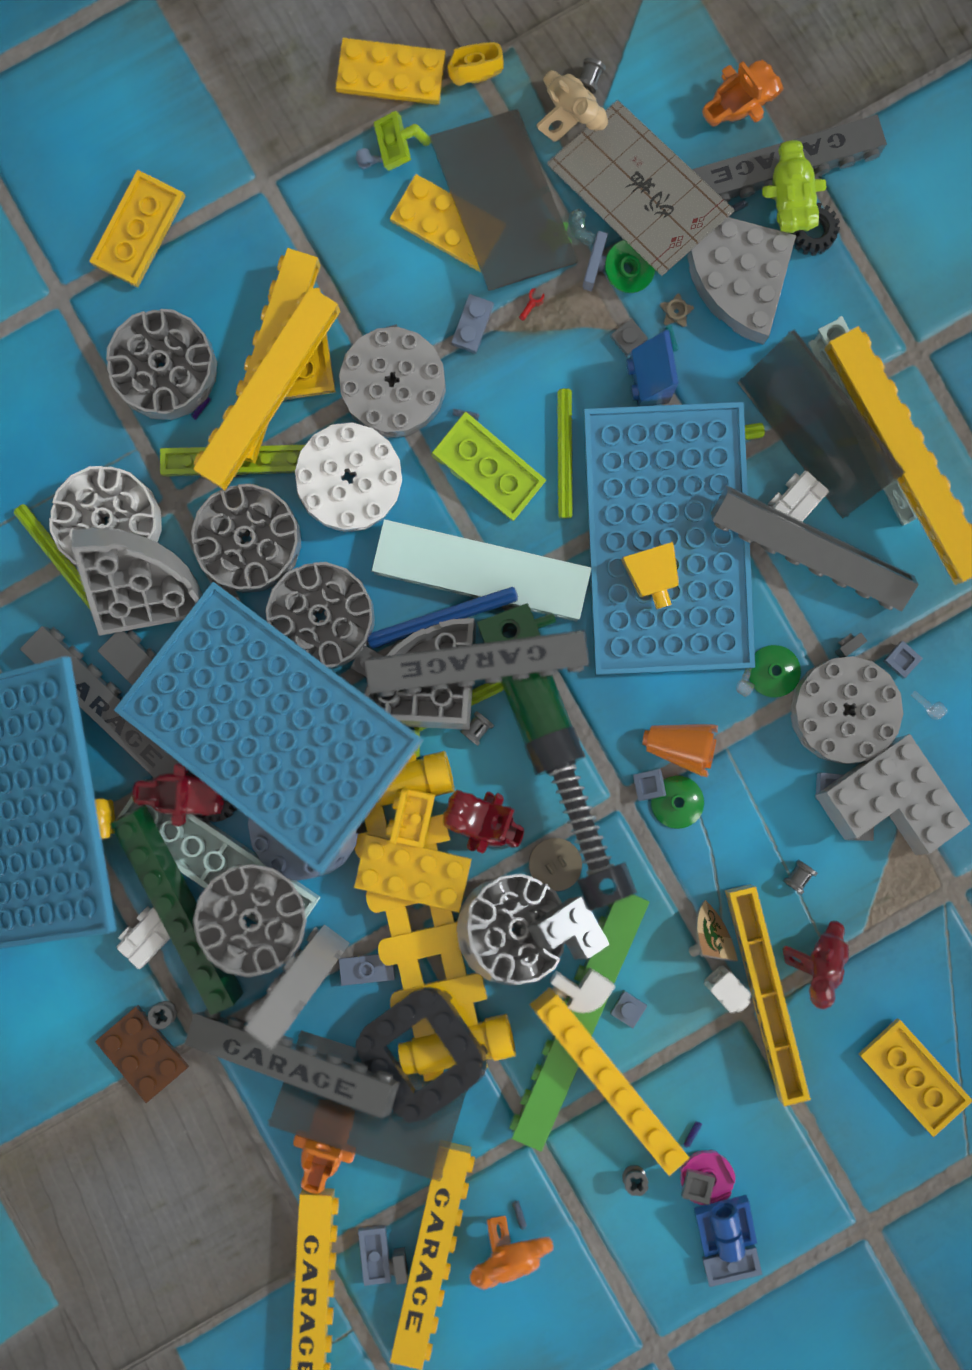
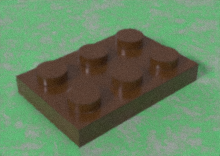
[95,1005,189,1103]

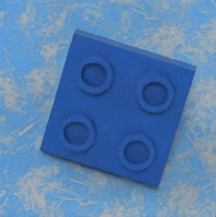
[694,1195,757,1262]

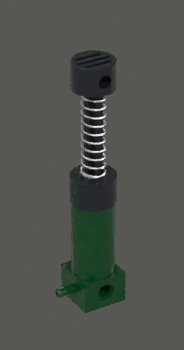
[477,603,637,911]

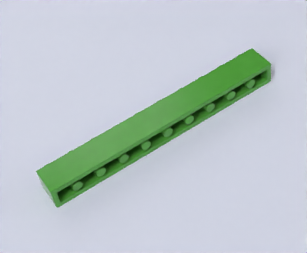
[509,891,650,1152]

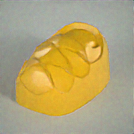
[448,42,504,86]

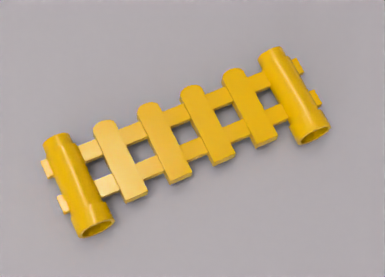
[354,750,516,1082]

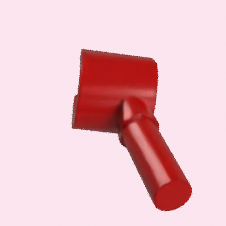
[519,288,544,321]

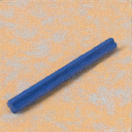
[367,587,518,648]

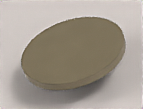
[529,838,582,891]

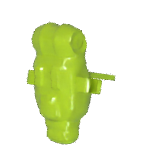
[762,140,826,233]

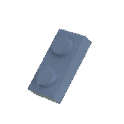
[452,294,494,354]
[358,1225,392,1286]
[702,1245,762,1287]

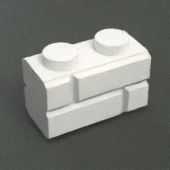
[768,471,829,522]
[117,907,170,969]
[703,965,751,1013]

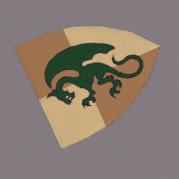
[689,900,738,962]

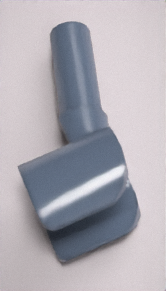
[356,148,383,169]

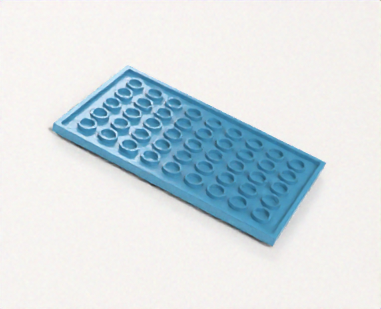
[584,402,755,675]
[114,582,423,874]
[0,657,117,948]

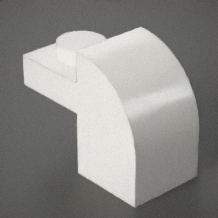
[550,967,615,1013]

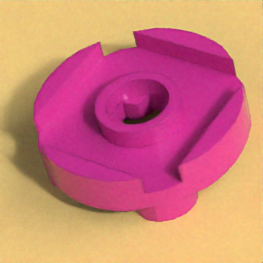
[680,1150,735,1205]

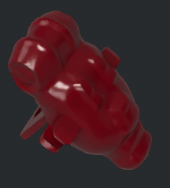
[132,762,225,826]
[443,790,524,853]
[783,921,849,1010]

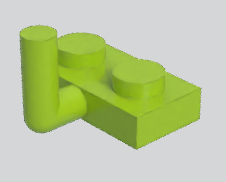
[373,111,431,171]

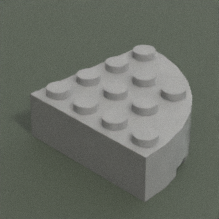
[688,217,796,345]
[72,528,203,636]
[364,618,477,730]
[245,924,350,1049]

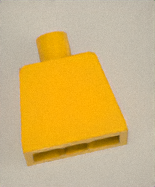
[621,542,679,609]

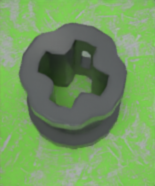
[578,58,606,94]
[460,711,494,746]
[783,859,818,895]
[148,1001,177,1029]
[622,1165,648,1196]

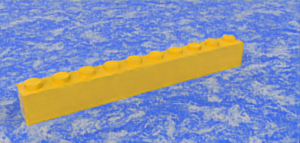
[824,326,972,585]

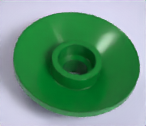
[605,240,655,293]
[748,645,801,698]
[651,776,704,829]

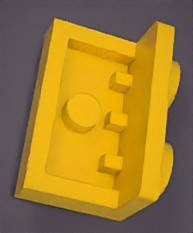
[387,787,436,848]

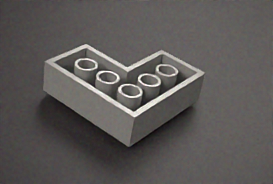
[815,734,970,855]

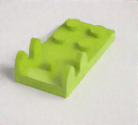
[431,412,546,521]

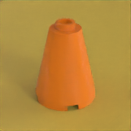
[642,724,718,777]

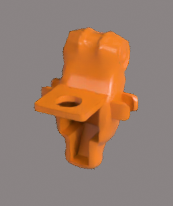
[702,60,783,126]
[293,1100,356,1194]
[470,1216,553,1290]

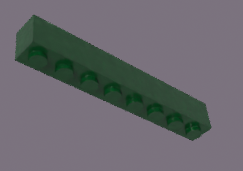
[110,805,244,1015]

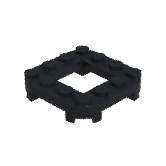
[356,987,488,1123]

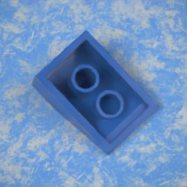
[626,330,679,407]

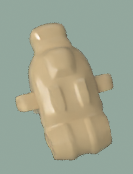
[537,71,608,142]

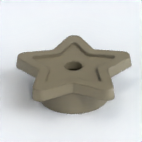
[660,294,694,327]

